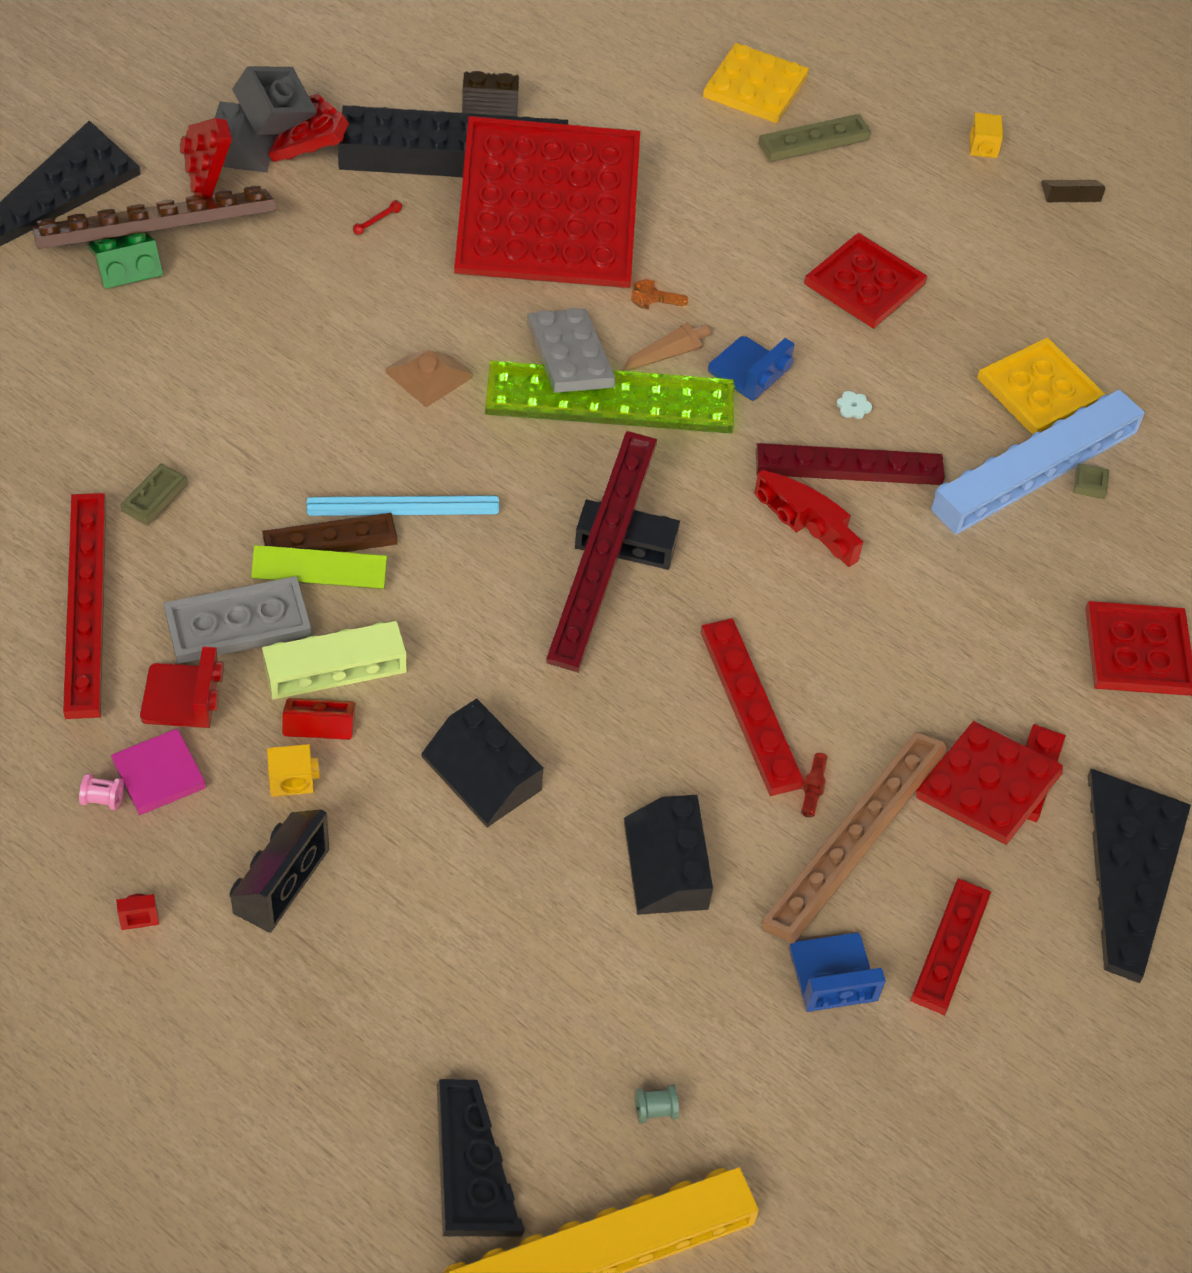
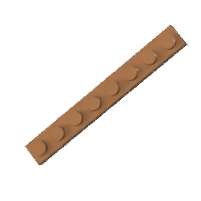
[761,732,947,944]

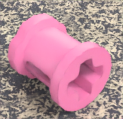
[79,773,124,810]

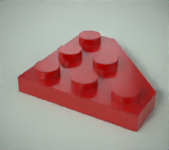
[268,93,349,162]
[180,118,232,199]

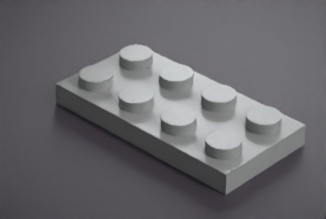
[527,308,615,393]
[163,576,312,664]

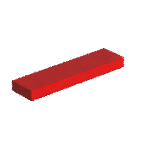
[910,878,992,1016]

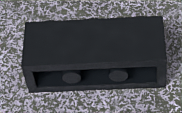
[575,499,680,570]

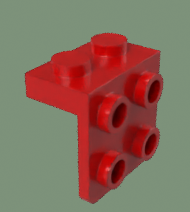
[140,646,224,728]

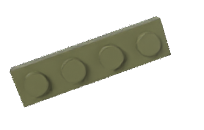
[758,114,871,162]

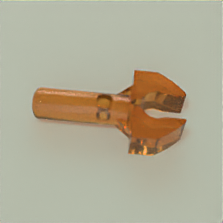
[631,279,688,310]

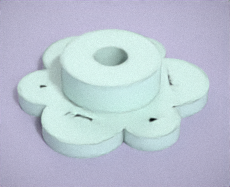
[836,391,872,419]

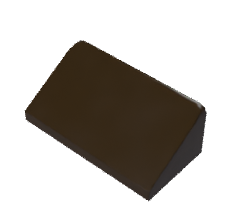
[1041,180,1105,202]

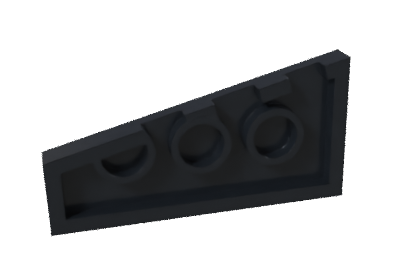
[437,1079,525,1237]

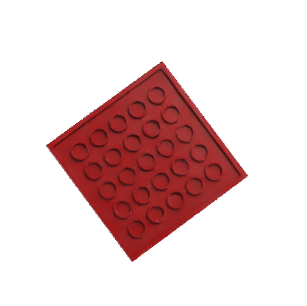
[454,116,641,288]

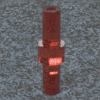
[801,753,828,818]

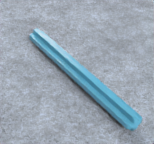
[306,495,499,516]

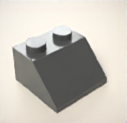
[232,66,317,135]
[215,101,278,173]

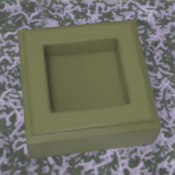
[1074,463,1109,499]

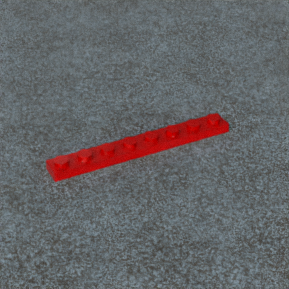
[63,493,106,719]

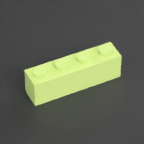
[262,621,407,700]

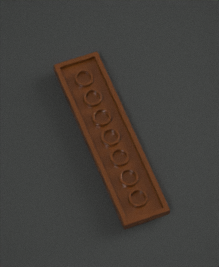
[32,186,276,249]

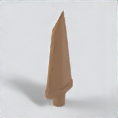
[621,323,710,373]

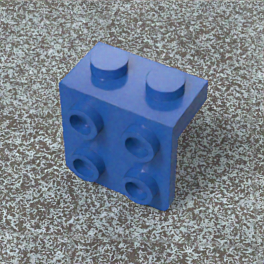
[708,336,795,401]

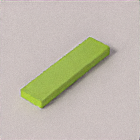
[251,545,388,590]

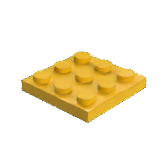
[703,42,809,124]
[977,337,1106,435]

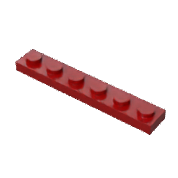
[700,618,804,796]

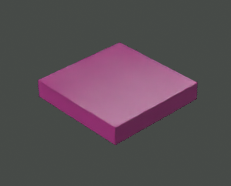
[111,729,206,816]

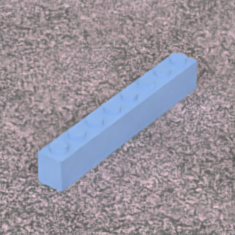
[931,389,1145,535]

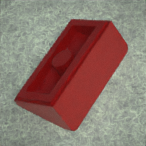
[282,698,356,740]

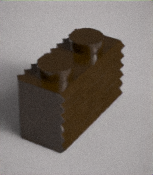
[462,71,519,116]

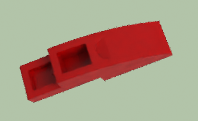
[754,470,863,567]

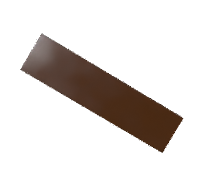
[262,513,398,552]

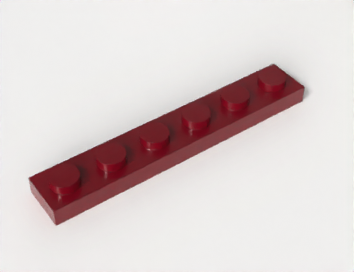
[756,443,945,485]

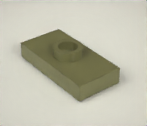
[120,463,188,526]

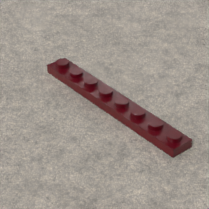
[546,430,657,673]

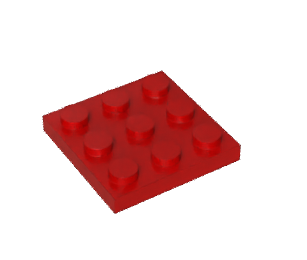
[804,232,927,329]
[1085,601,1192,696]
[916,721,1063,845]

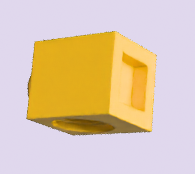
[969,112,1003,158]
[267,744,320,797]

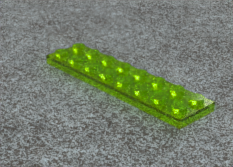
[485,361,734,434]

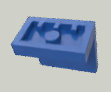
[789,933,886,1012]

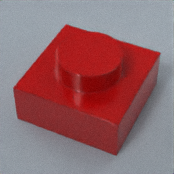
[116,894,159,930]

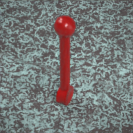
[353,200,402,235]

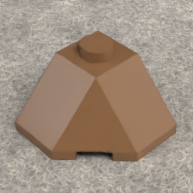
[386,350,472,407]

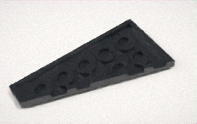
[0,120,141,246]
[1087,769,1191,983]

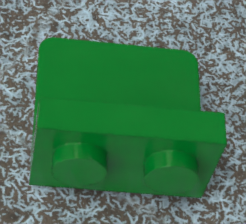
[87,232,163,289]

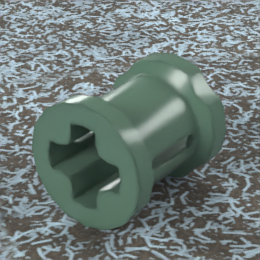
[634,1084,679,1124]

